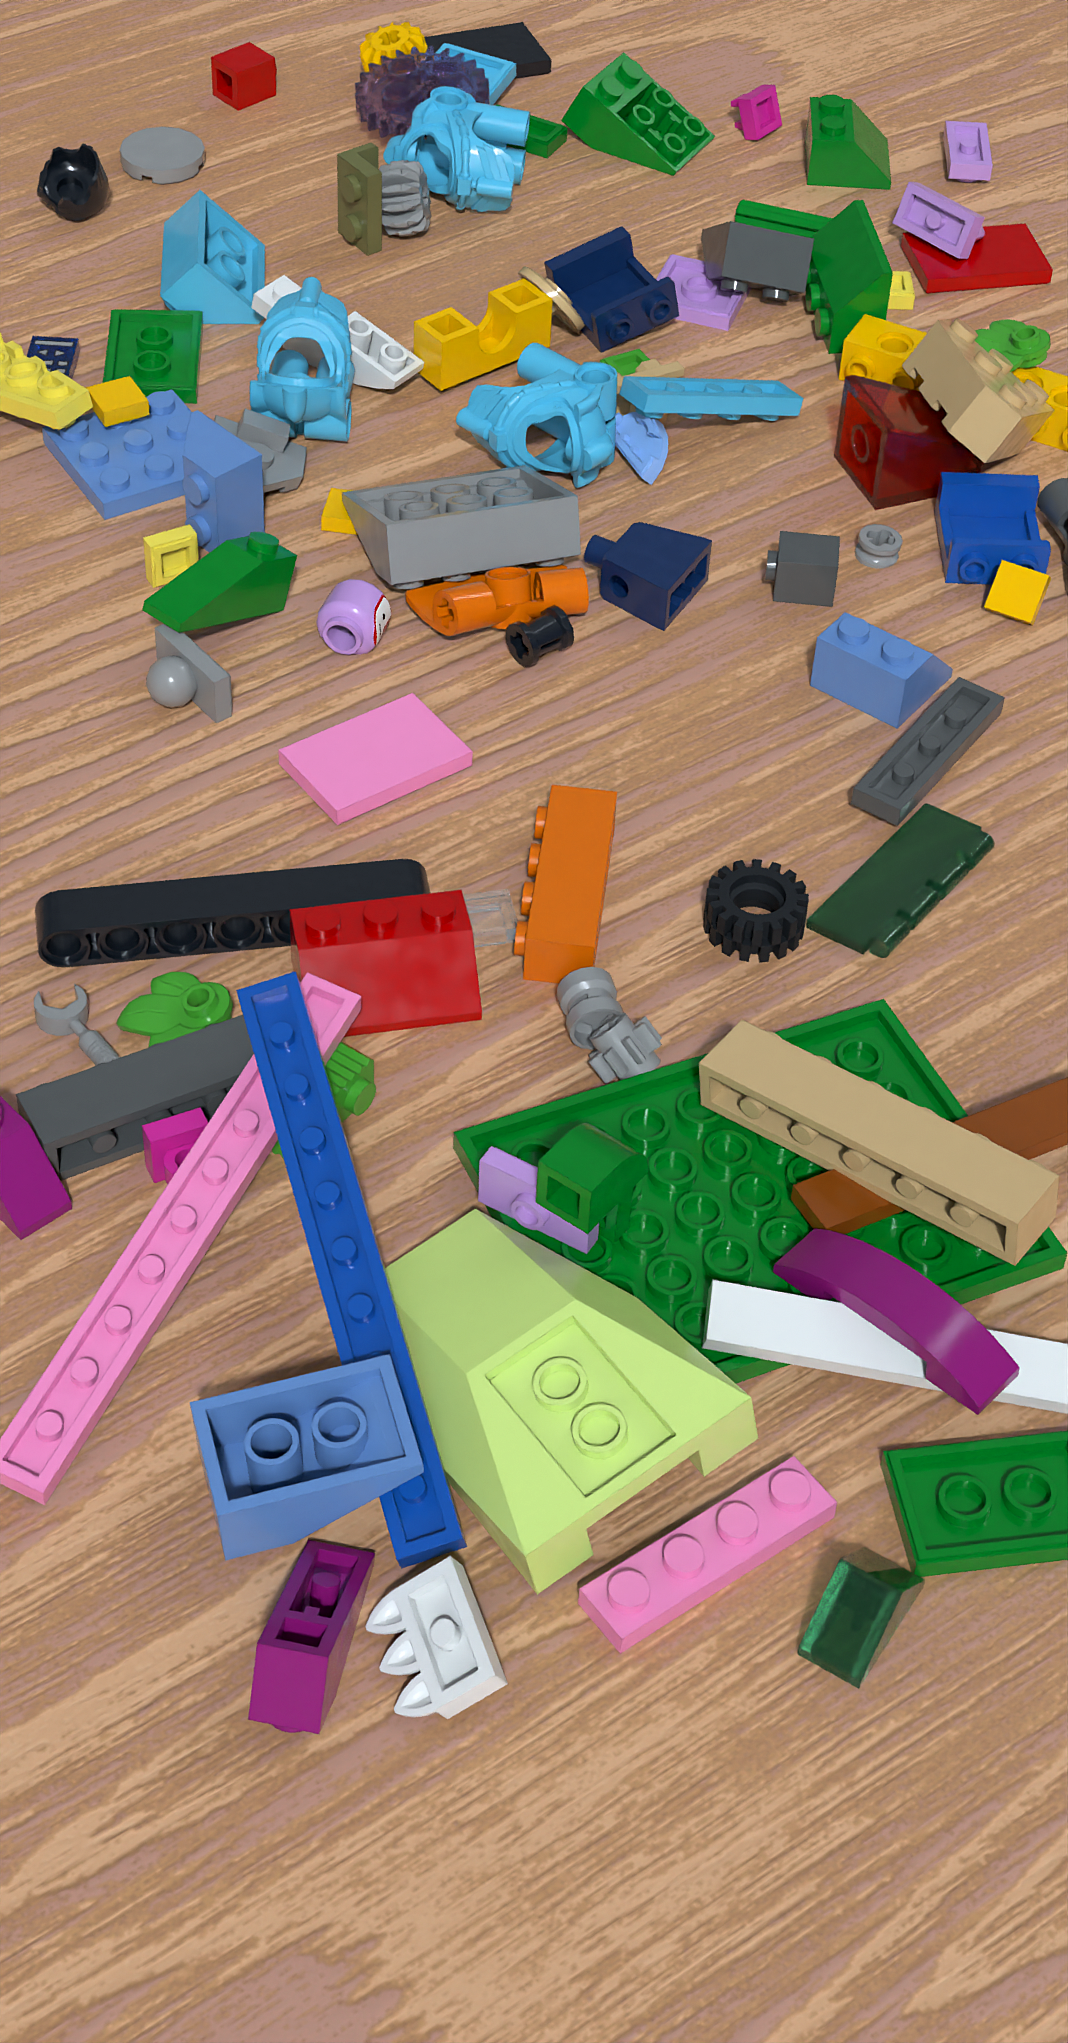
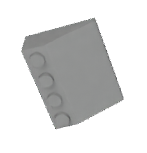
[342,465,581,589]

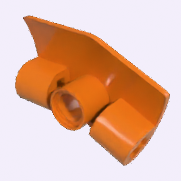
[405,565,589,636]

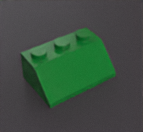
[805,200,893,354]

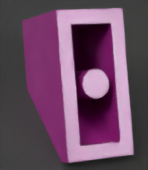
[0,1096,72,1240]

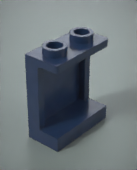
[544,226,679,353]

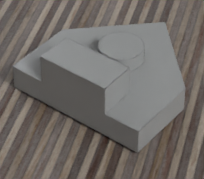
[213,408,307,494]

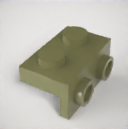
[337,143,382,256]

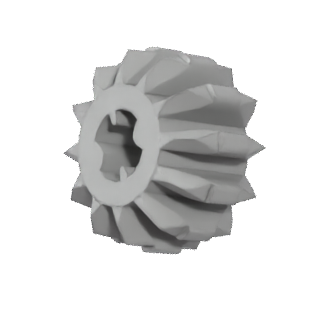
[379,160,431,236]

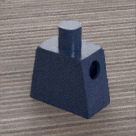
[584,522,712,631]

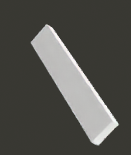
[702,1280,1068,1414]

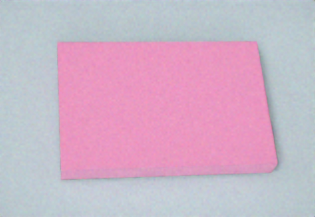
[278,693,473,825]

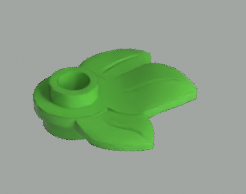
[975,319,1051,372]
[116,971,233,1048]

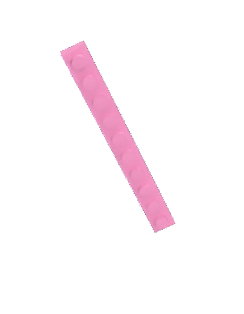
[0,972,361,1505]

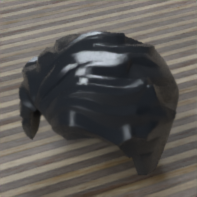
[37,143,109,221]

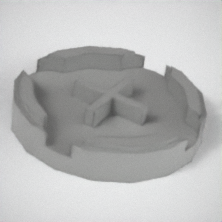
[120,127,205,185]

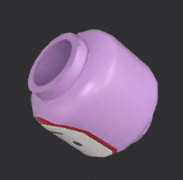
[316,579,391,655]

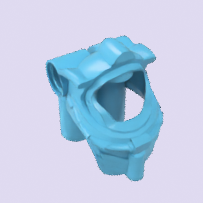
[383,86,530,212]
[249,277,355,442]
[456,343,618,488]

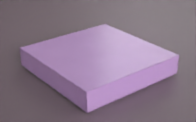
[656,254,751,331]

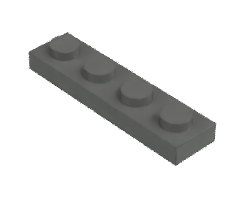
[851,677,1005,826]

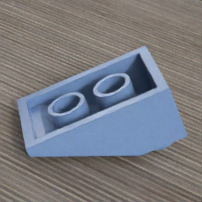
[190,1354,424,1561]

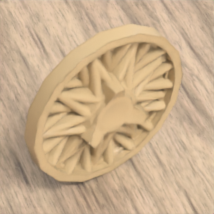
[518,266,585,333]

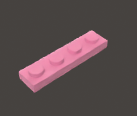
[578,1456,837,1654]

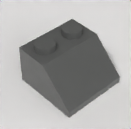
[701,221,814,302]

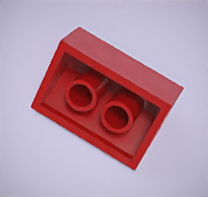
[290,889,482,1037]

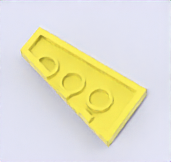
[0,333,93,430]

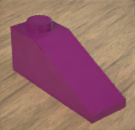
[248,1540,376,1734]

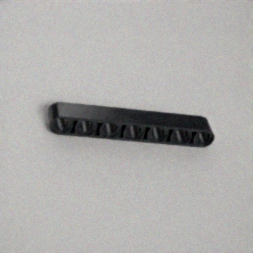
[35,859,431,967]

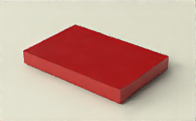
[901,223,1053,294]

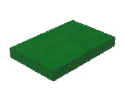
[103,309,203,404]
[880,1430,1068,1578]

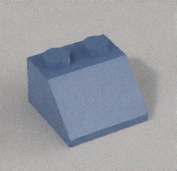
[182,410,265,553]
[810,612,953,729]

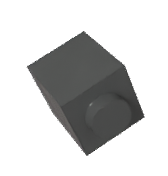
[765,531,840,607]

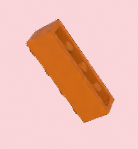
[514,785,618,984]

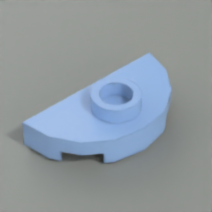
[615,411,668,485]

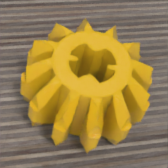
[359,22,429,89]

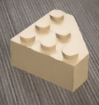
[902,318,1055,463]

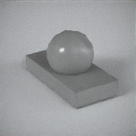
[146,624,232,724]

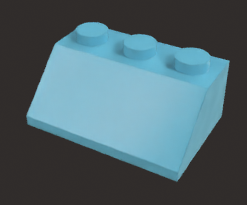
[160,190,265,324]

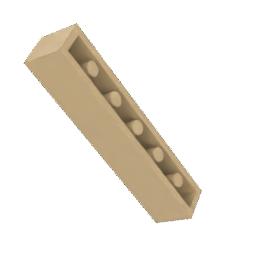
[699,1020,1059,1266]

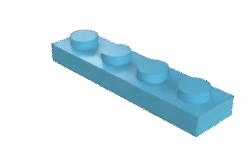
[620,376,803,421]

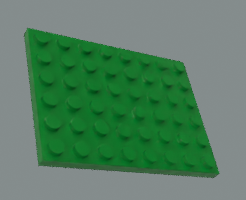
[453,999,1068,1384]

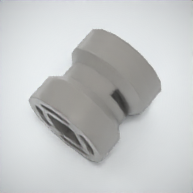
[557,967,624,1050]

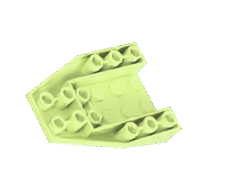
[385,1209,758,1595]

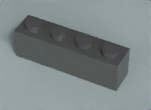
[16,1015,254,1181]

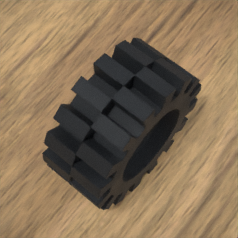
[703,859,809,963]

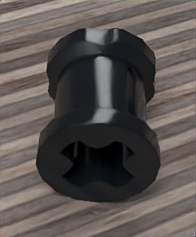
[505,605,574,667]

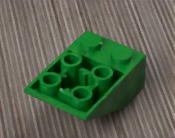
[561,52,715,176]

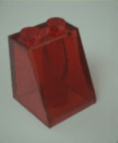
[834,375,985,510]

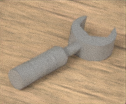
[34,984,121,1065]

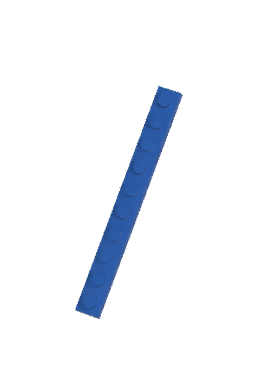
[236,971,467,1569]

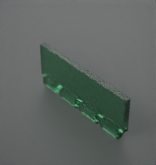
[806,803,995,958]

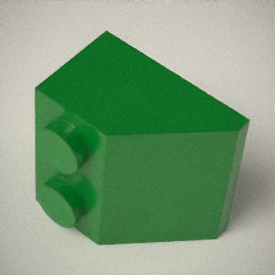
[805,95,891,190]

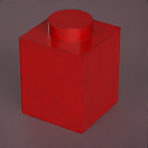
[211,42,277,111]

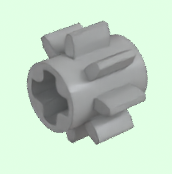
[588,1013,662,1084]

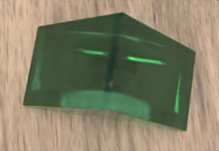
[797,1547,925,1689]

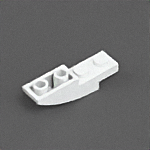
[251,275,425,389]

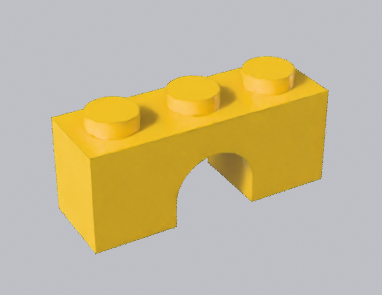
[413,278,553,391]

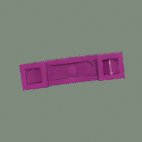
[773,1228,1020,1415]

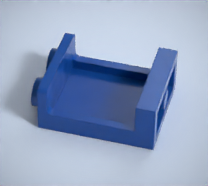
[934,472,1051,585]

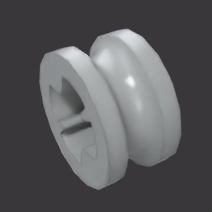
[855,524,903,569]

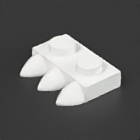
[365,1556,508,1719]

